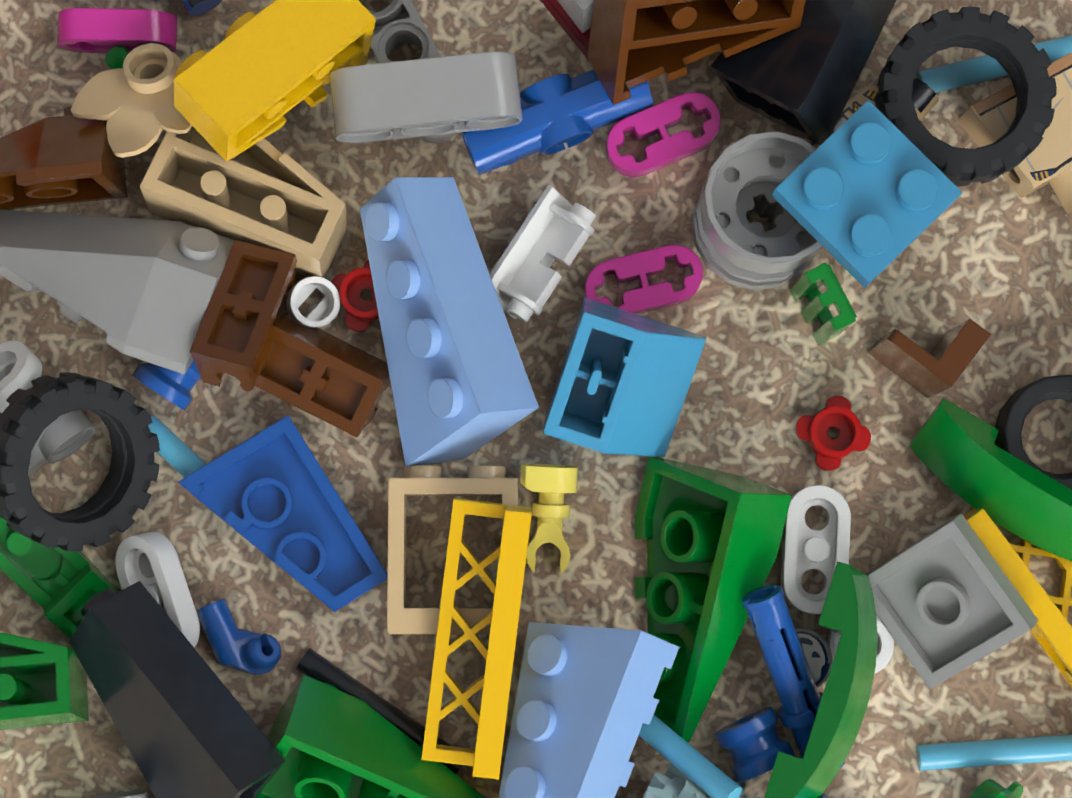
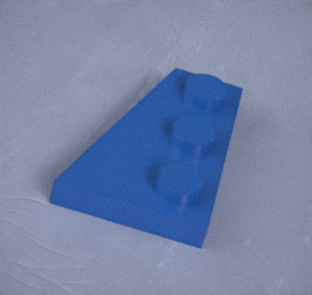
[178,415,387,613]

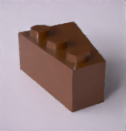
[588,0,806,105]

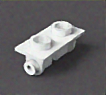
[490,185,596,323]

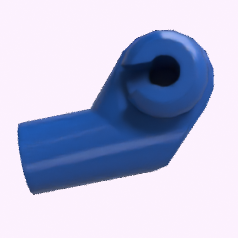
[196,599,282,675]

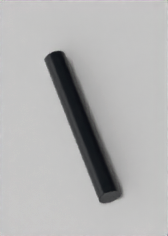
[296,648,462,774]

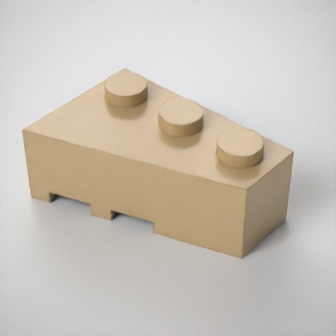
[140,126,347,278]

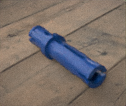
[742,585,845,768]

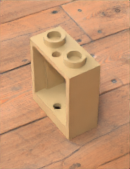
[387,466,519,635]

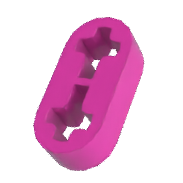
[57,8,177,53]
[606,92,721,178]
[585,245,703,314]

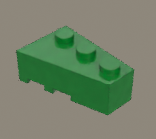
[0,632,89,730]

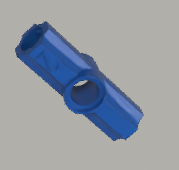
[461,69,654,176]

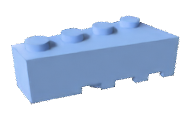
[360,177,539,467]
[499,622,679,798]

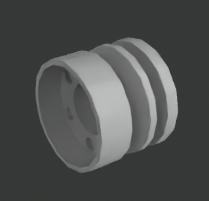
[691,131,822,290]

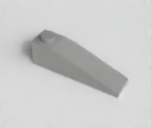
[0,210,235,375]

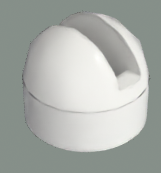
[286,276,340,328]

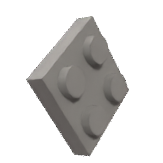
[866,513,1039,689]

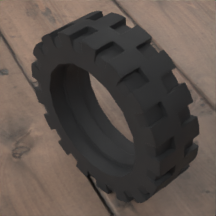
[875,6,1057,187]
[0,372,160,552]

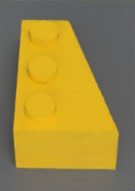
[173,0,376,162]

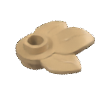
[71,43,192,158]

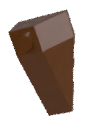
[0,106,128,210]

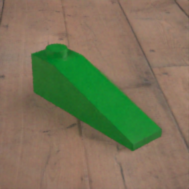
[635,456,792,742]
[256,675,485,798]

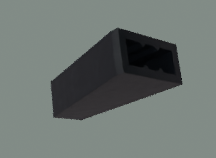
[710,0,896,146]
[69,581,286,798]

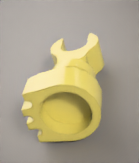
[520,463,578,574]

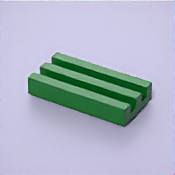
[789,262,857,346]

